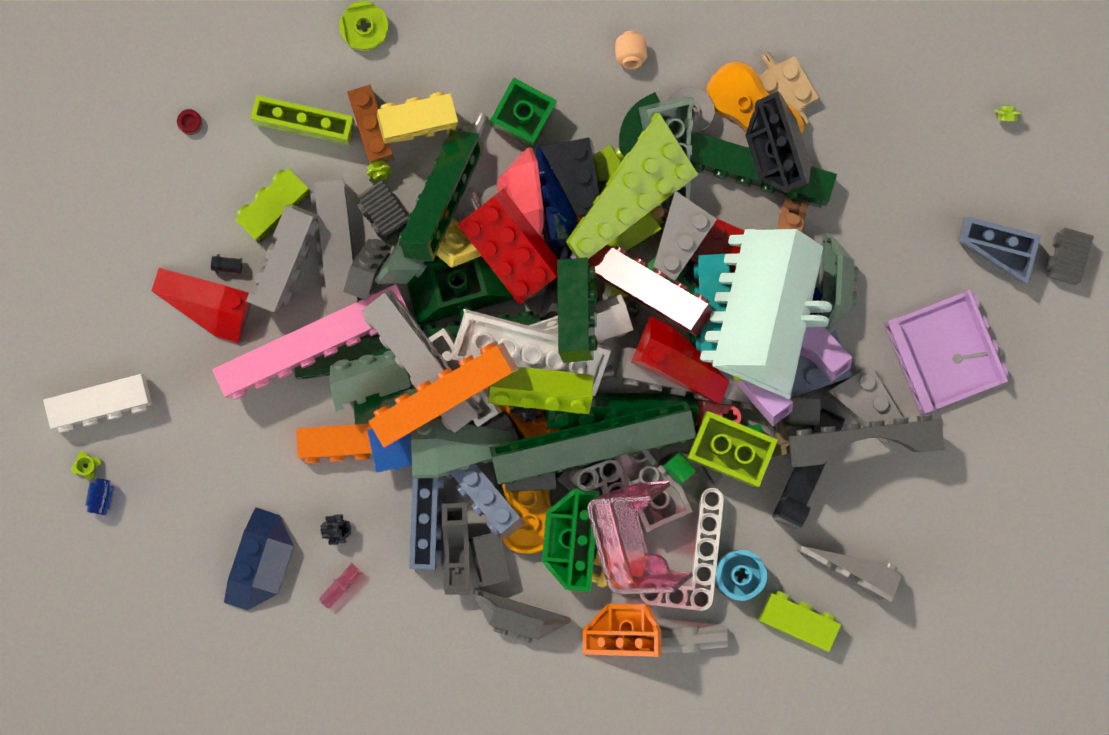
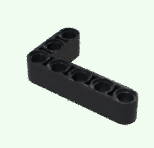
[772,408,845,529]

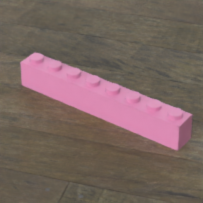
[212,284,410,400]

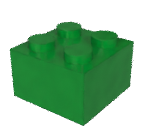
[490,77,557,149]

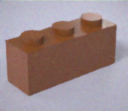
[347,84,394,164]

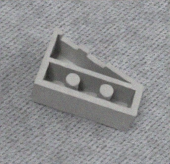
[652,191,717,283]
[825,366,903,444]

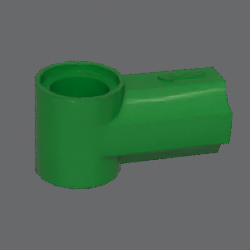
[663,452,697,485]

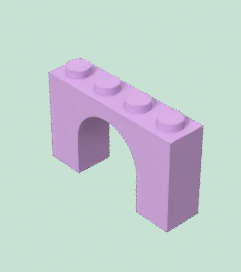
[734,327,852,426]

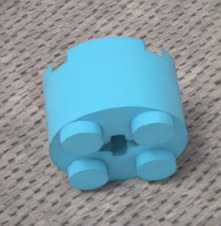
[715,550,767,601]

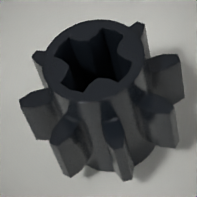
[320,514,351,545]

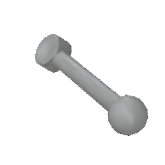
[953,347,1003,363]

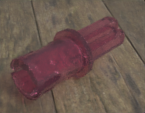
[319,563,363,608]

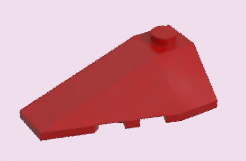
[151,268,251,343]
[631,316,730,404]

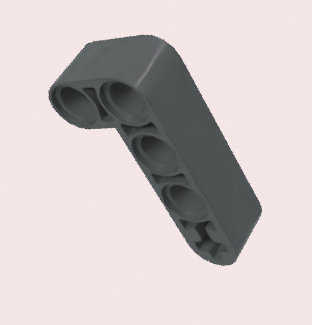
[569,459,643,551]

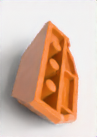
[583,604,662,657]

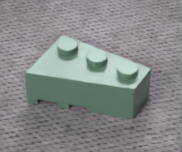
[329,350,411,412]

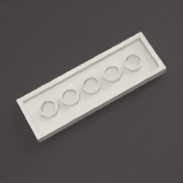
[450,309,611,396]

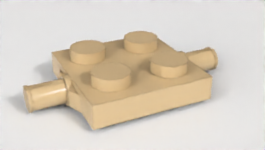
[758,51,819,127]

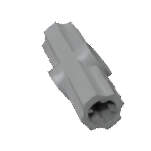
[661,625,728,654]

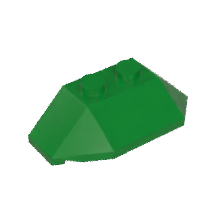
[542,489,600,592]

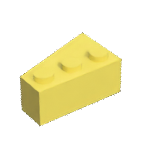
[377,92,458,144]

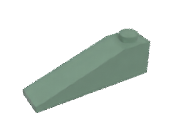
[411,419,514,479]

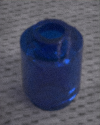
[85,478,115,515]

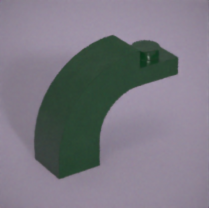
[618,92,660,157]

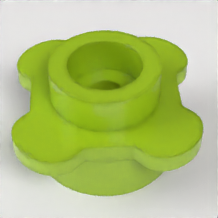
[995,105,1022,121]
[366,161,392,182]
[71,451,101,480]

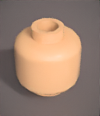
[615,31,648,69]

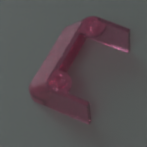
[587,481,693,594]

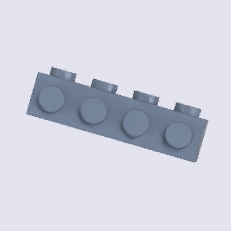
[446,464,525,539]
[409,476,444,570]

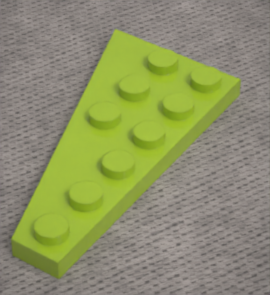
[566,113,698,259]

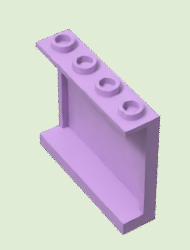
[884,289,1008,415]

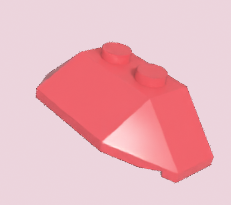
[497,148,544,240]

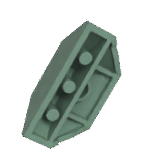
[819,234,858,331]
[374,241,428,287]

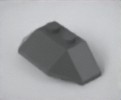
[473,588,571,643]

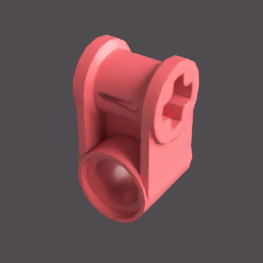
[696,401,741,427]

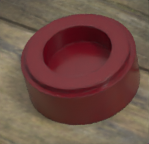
[177,109,203,135]

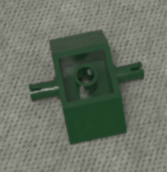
[407,256,514,325]

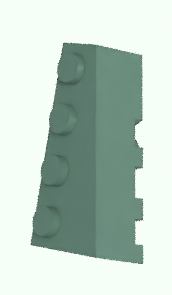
[639,96,694,207]

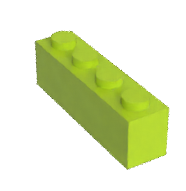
[250,95,355,146]
[488,366,593,414]

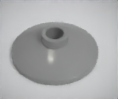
[668,87,715,134]

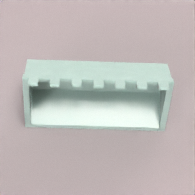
[700,229,832,399]

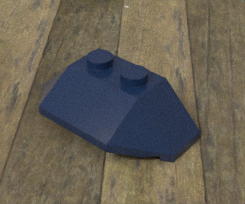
[224,507,294,610]

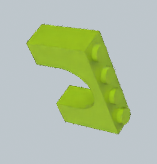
[595,145,664,253]

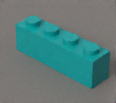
[694,254,731,352]

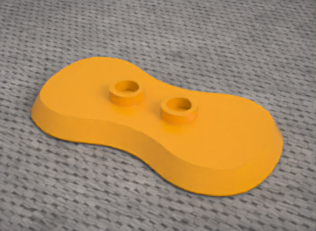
[706,61,804,135]
[501,484,552,554]

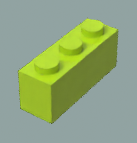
[235,168,310,244]
[758,590,841,652]

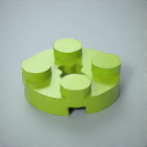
[339,1,389,51]

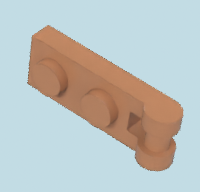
[776,197,809,232]

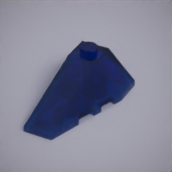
[535,146,579,249]

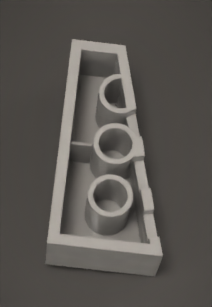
[246,204,319,312]

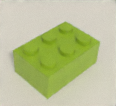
[686,411,778,488]

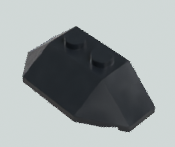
[745,91,811,193]

